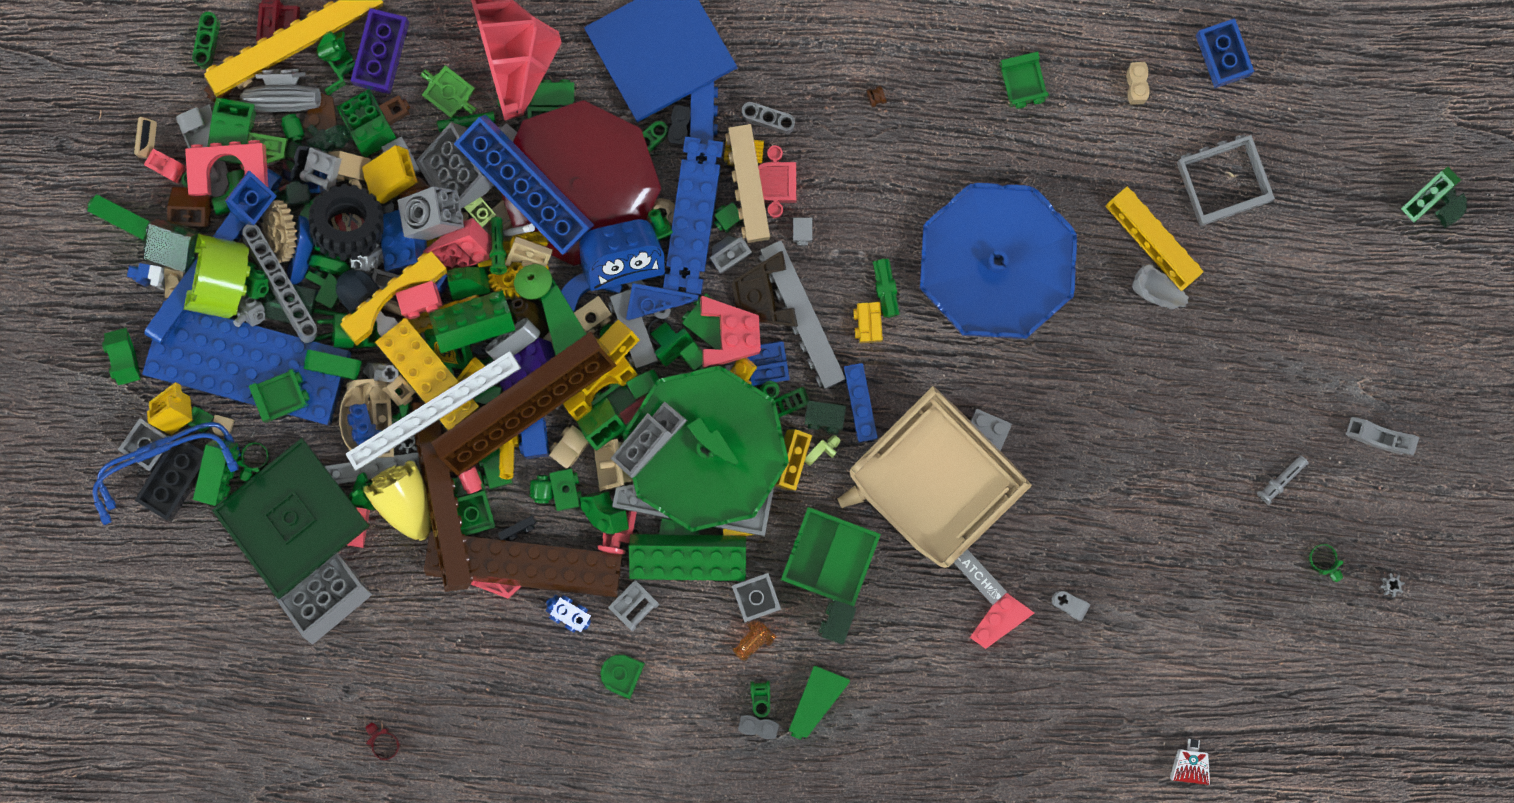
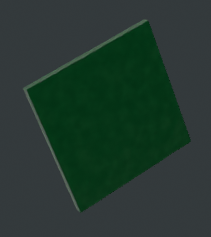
[212,438,370,599]

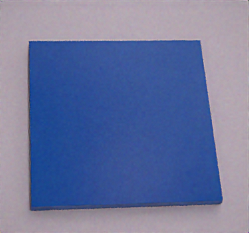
[584,0,737,122]

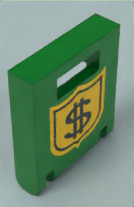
[424,329,473,370]

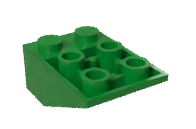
[337,89,397,157]
[207,97,256,165]

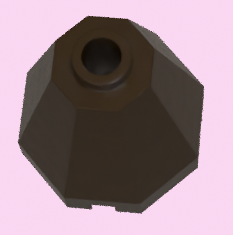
[510,297,550,339]

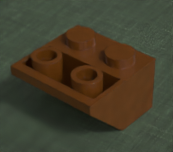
[167,187,211,227]

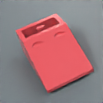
[423,218,492,275]

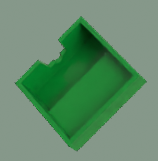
[781,507,881,607]

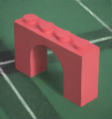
[185,140,269,196]

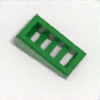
[774,387,811,418]

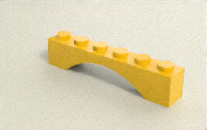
[340,251,447,346]

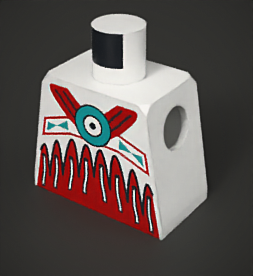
[1170,739,1210,785]

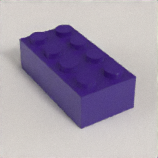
[351,8,409,95]

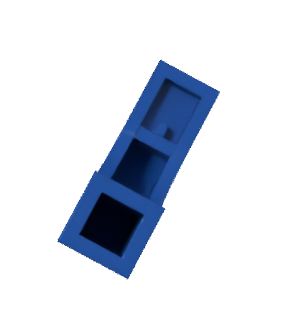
[561,273,623,312]

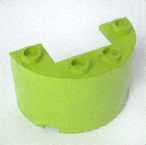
[183,234,250,319]

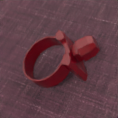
[365,722,400,760]

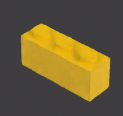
[775,429,812,491]

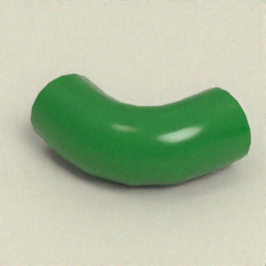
[212,170,245,216]

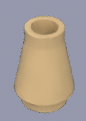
[837,485,866,508]

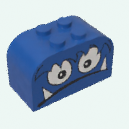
[579,219,665,291]

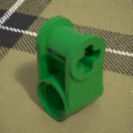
[750,680,771,718]

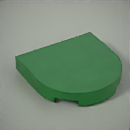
[600,654,645,699]

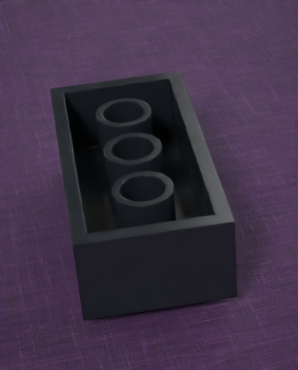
[134,437,204,522]

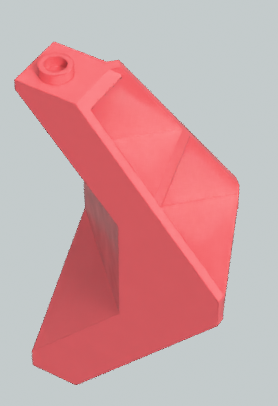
[471,0,562,120]

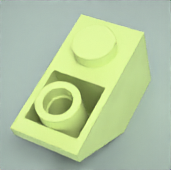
[464,197,496,228]

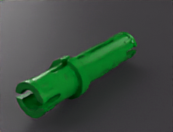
[437,111,496,133]

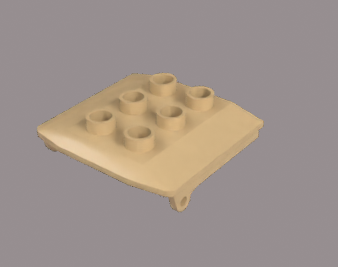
[850,386,1032,568]

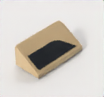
[134,117,157,158]

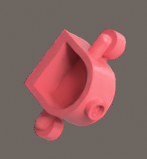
[758,145,796,218]

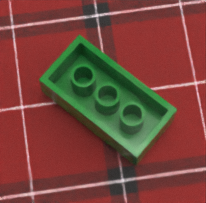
[428,290,515,353]

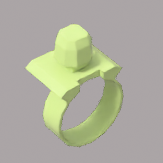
[805,435,841,466]

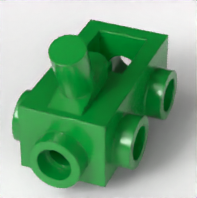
[245,262,269,299]

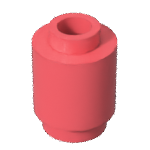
[458,466,482,494]

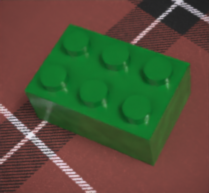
[193,439,239,506]

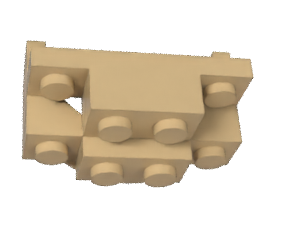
[339,379,394,458]

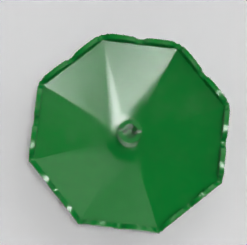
[623,366,789,532]

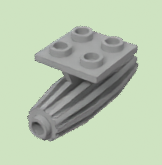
[240,68,321,112]

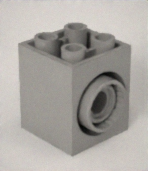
[398,186,464,241]

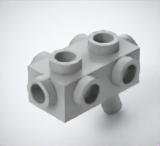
[350,244,384,272]
[233,294,265,327]

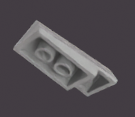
[611,402,688,478]

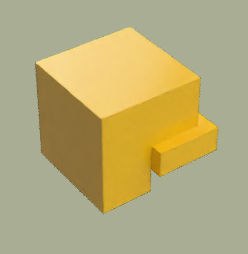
[147,382,193,435]

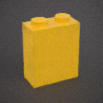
[362,145,417,204]

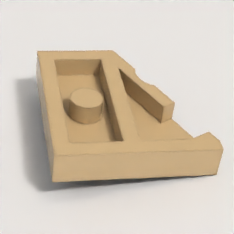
[505,237,552,267]

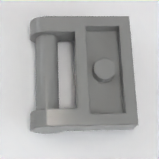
[300,147,342,191]
[608,580,660,632]

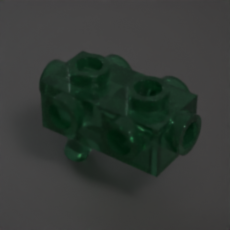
[307,124,351,153]

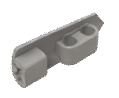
[176,104,228,197]

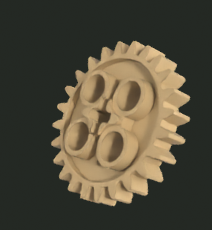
[261,200,297,263]

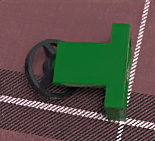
[648,319,694,367]

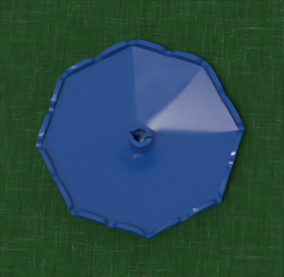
[920,183,1077,339]

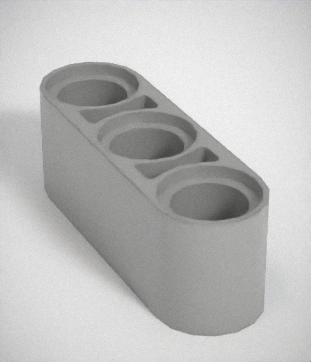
[742,102,795,134]
[485,318,540,361]

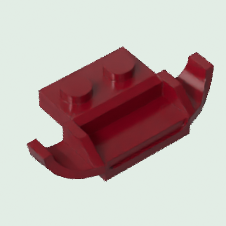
[256,0,300,41]

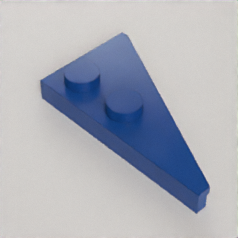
[626,283,699,320]

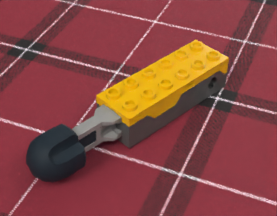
[336,269,480,431]

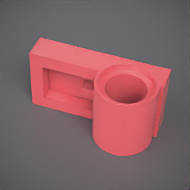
[144,148,187,184]

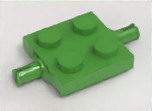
[421,65,476,118]

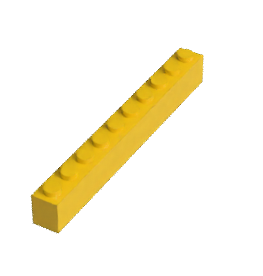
[204,0,383,97]

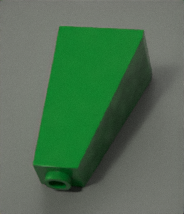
[541,285,587,355]

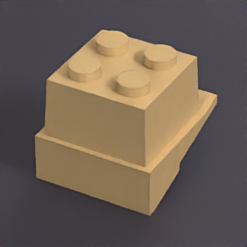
[594,439,633,491]

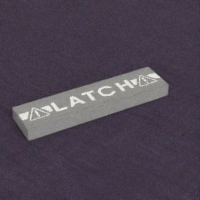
[954,549,1007,605]

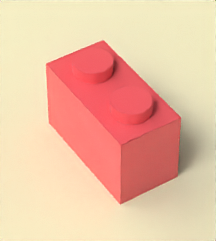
[395,281,443,319]

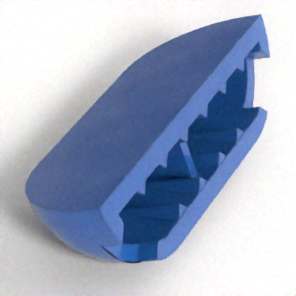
[286,215,314,285]

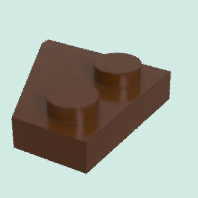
[302,93,339,139]

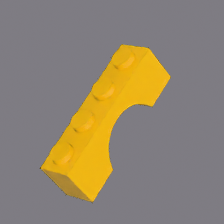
[563,356,638,421]

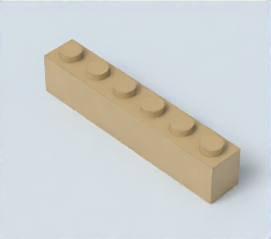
[725,124,770,243]

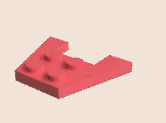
[700,296,761,369]

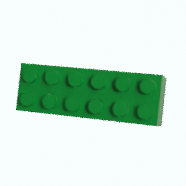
[629,534,746,581]

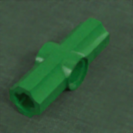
[873,259,900,318]

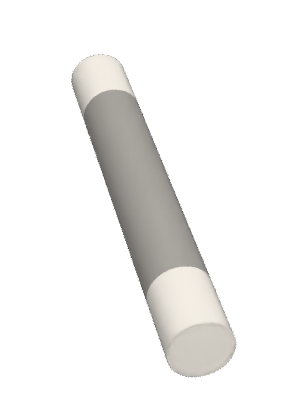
[503,224,535,238]

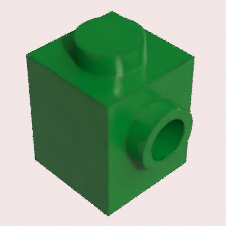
[714,202,744,233]

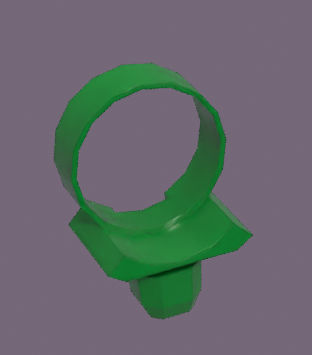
[237,442,269,482]
[1309,544,1344,582]

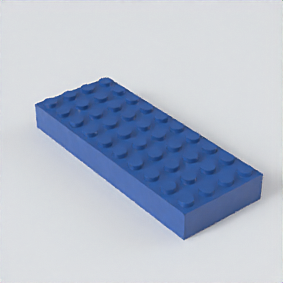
[142,301,352,427]

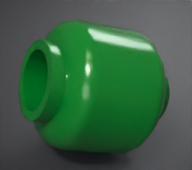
[529,475,554,503]

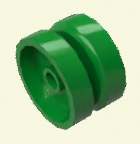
[308,244,352,275]

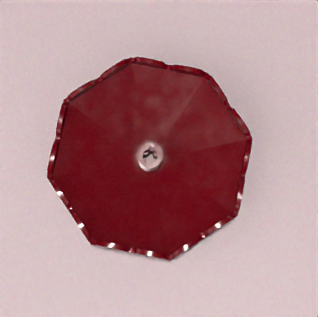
[500,100,661,266]

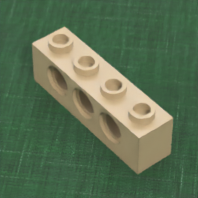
[543,296,613,348]

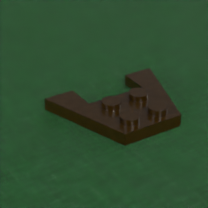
[731,251,798,327]

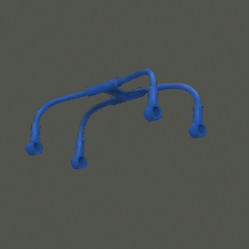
[92,422,241,525]

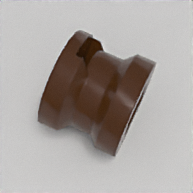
[866,85,887,108]

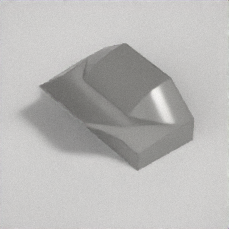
[710,236,752,274]

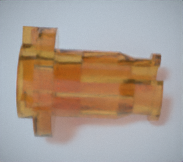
[732,621,776,661]

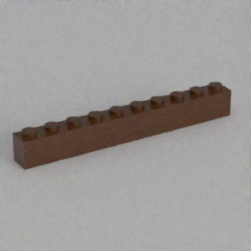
[409,402,473,592]

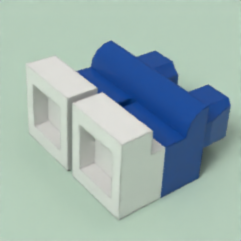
[127,263,165,290]

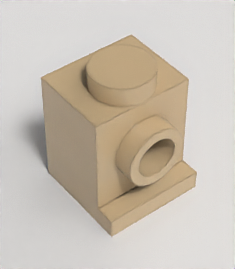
[382,375,415,406]

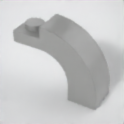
[1346,417,1419,456]

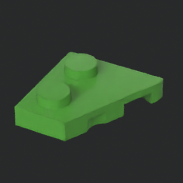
[243,132,288,169]

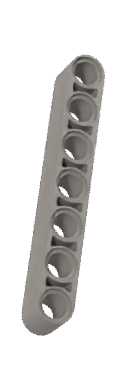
[242,225,317,343]

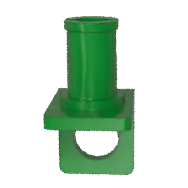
[324,57,355,95]
[648,209,673,241]

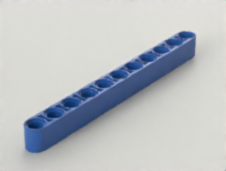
[144,168,282,345]

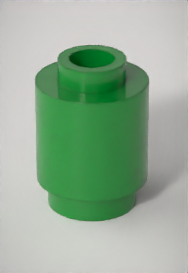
[281,114,305,142]

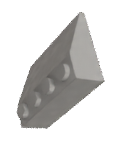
[415,122,494,208]
[275,552,372,645]

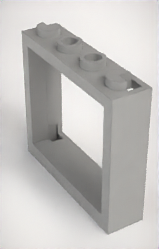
[1177,134,1275,227]

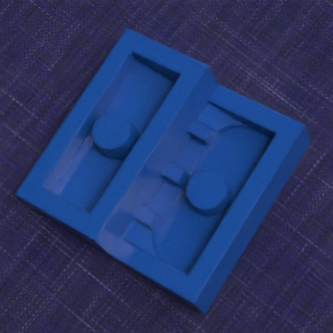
[747,340,790,386]

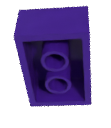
[500,337,556,392]

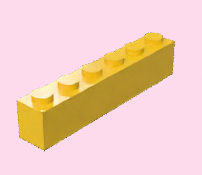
[1105,186,1204,291]

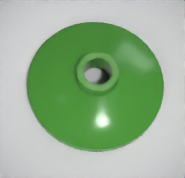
[514,264,552,300]

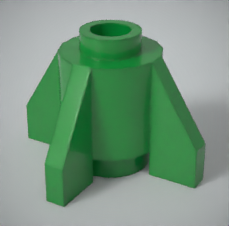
[317,31,353,62]
[349,472,376,510]

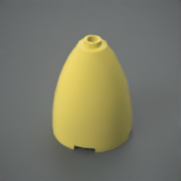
[363,461,431,541]

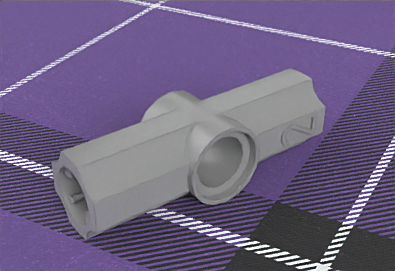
[363,362,398,382]

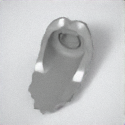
[1132,264,1189,309]

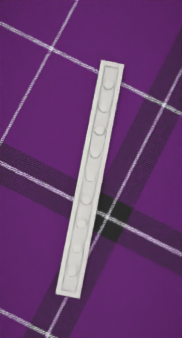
[346,351,521,470]

